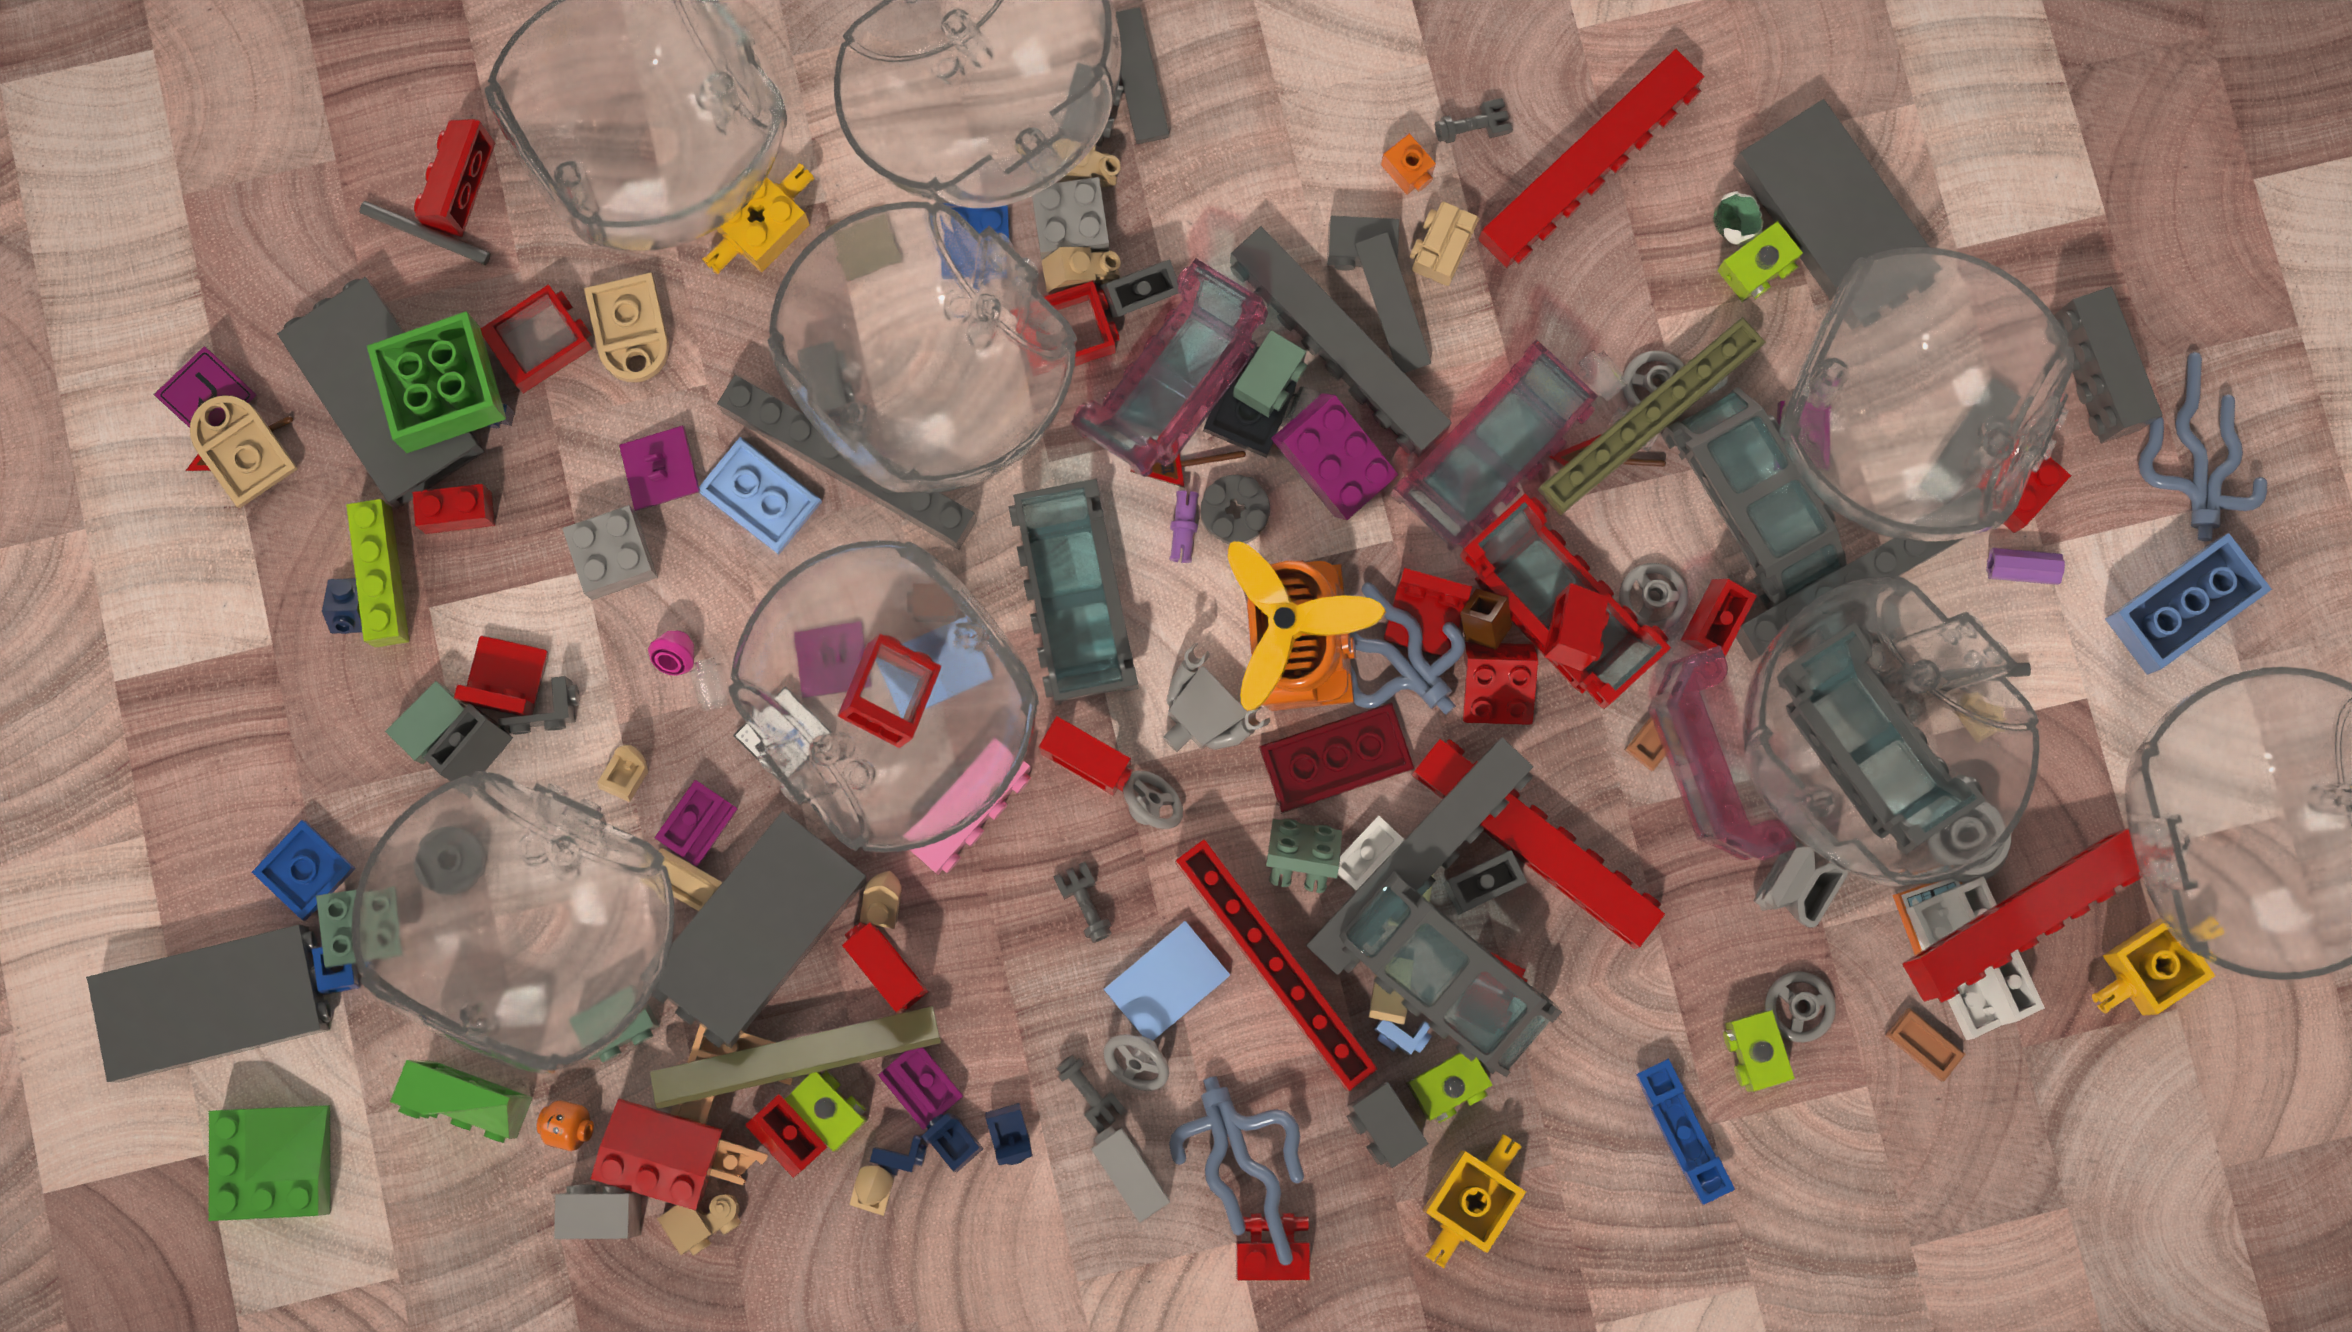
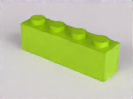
[346,499,409,648]

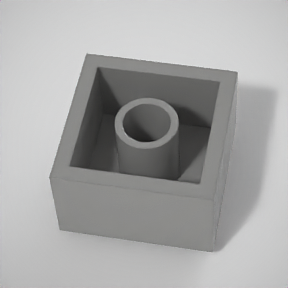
[1031,177,1109,260]
[562,505,658,600]
[554,1185,641,1239]

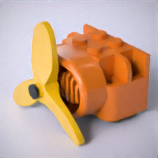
[1228,541,1386,711]

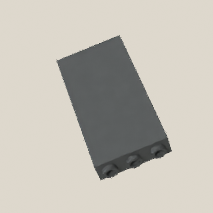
[1733,99,1942,328]
[277,277,485,509]
[644,811,867,1049]
[87,925,332,1082]

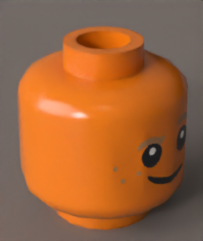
[537,1100,594,1151]

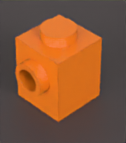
[1381,133,1436,195]

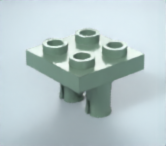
[1266,819,1342,893]
[316,885,400,968]

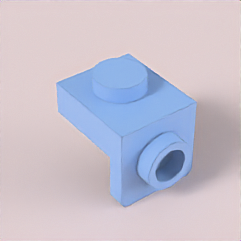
[1373,1020,1432,1055]

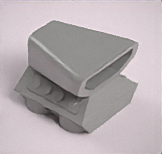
[1754,841,1848,928]

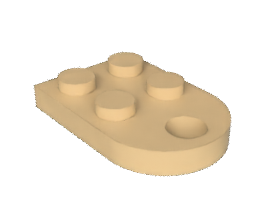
[584,273,669,382]
[190,396,298,508]

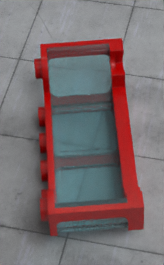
[1460,493,1671,709]

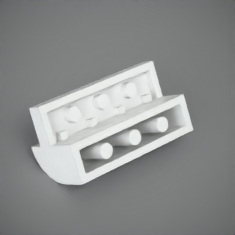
[1906,876,2045,1040]

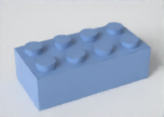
[2105,533,2272,675]

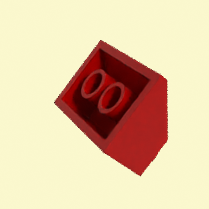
[414,119,496,238]
[591,1099,723,1211]

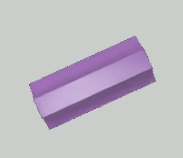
[1986,548,2065,585]

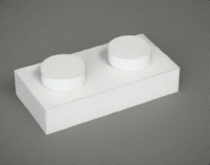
[1338,816,1405,892]

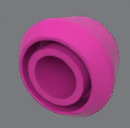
[648,630,694,676]

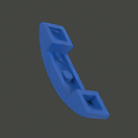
[1636,1059,1735,1205]

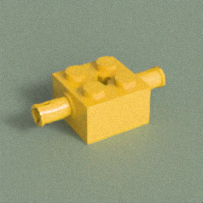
[702,163,815,275]
[2092,915,2223,1016]
[1422,1134,1526,1268]

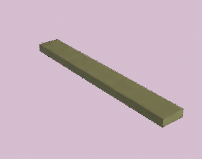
[1538,317,1766,516]
[650,1006,941,1109]

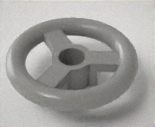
[1622,351,1684,408]
[1619,563,1689,630]
[1123,771,1183,829]
[1765,971,1836,1043]
[1103,1035,1169,1091]

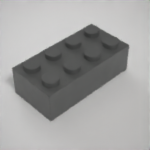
[2051,286,2163,444]

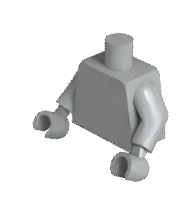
[1163,643,1270,752]

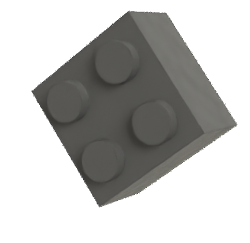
[1346,1082,1428,1168]

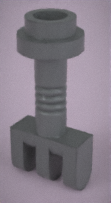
[1435,98,1513,144]
[1053,862,1112,943]
[1056,1055,1127,1134]

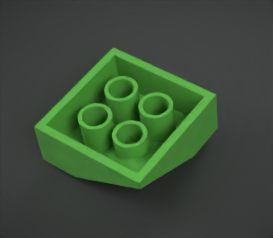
[367,311,506,453]
[390,1060,533,1143]
[209,1105,331,1221]

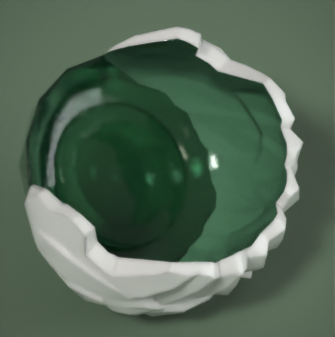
[1713,191,1764,246]

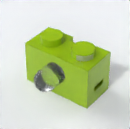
[1717,221,1803,302]
[1723,1010,1795,1092]
[1406,1052,1493,1123]
[785,1070,868,1152]

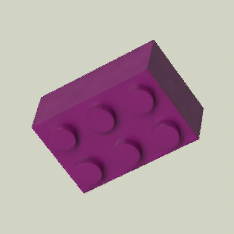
[1271,393,1398,520]

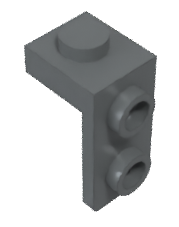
[498,676,580,735]

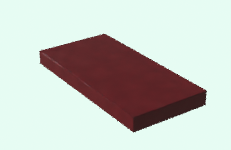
[1259,702,1415,814]

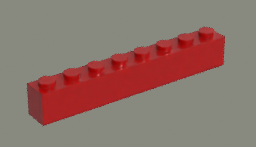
[1478,48,1705,268]
[1411,739,1665,949]
[1902,828,2151,1003]
[1175,839,1378,1091]

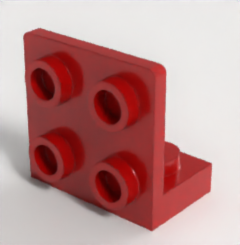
[1384,568,1472,657]
[454,636,548,716]
[1463,642,1538,725]

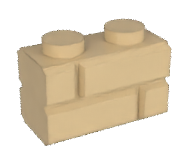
[1409,202,1479,286]

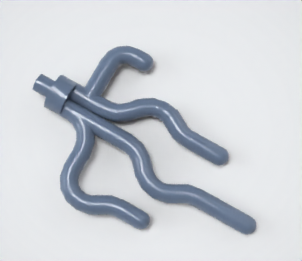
[2138,352,2268,541]
[1349,582,1466,715]
[1169,1076,1304,1265]

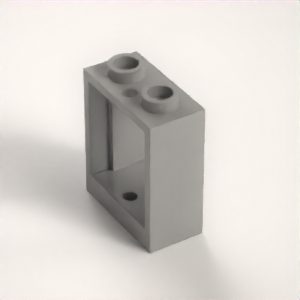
[1091,1126,1170,1223]

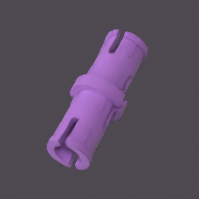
[1169,491,1199,563]

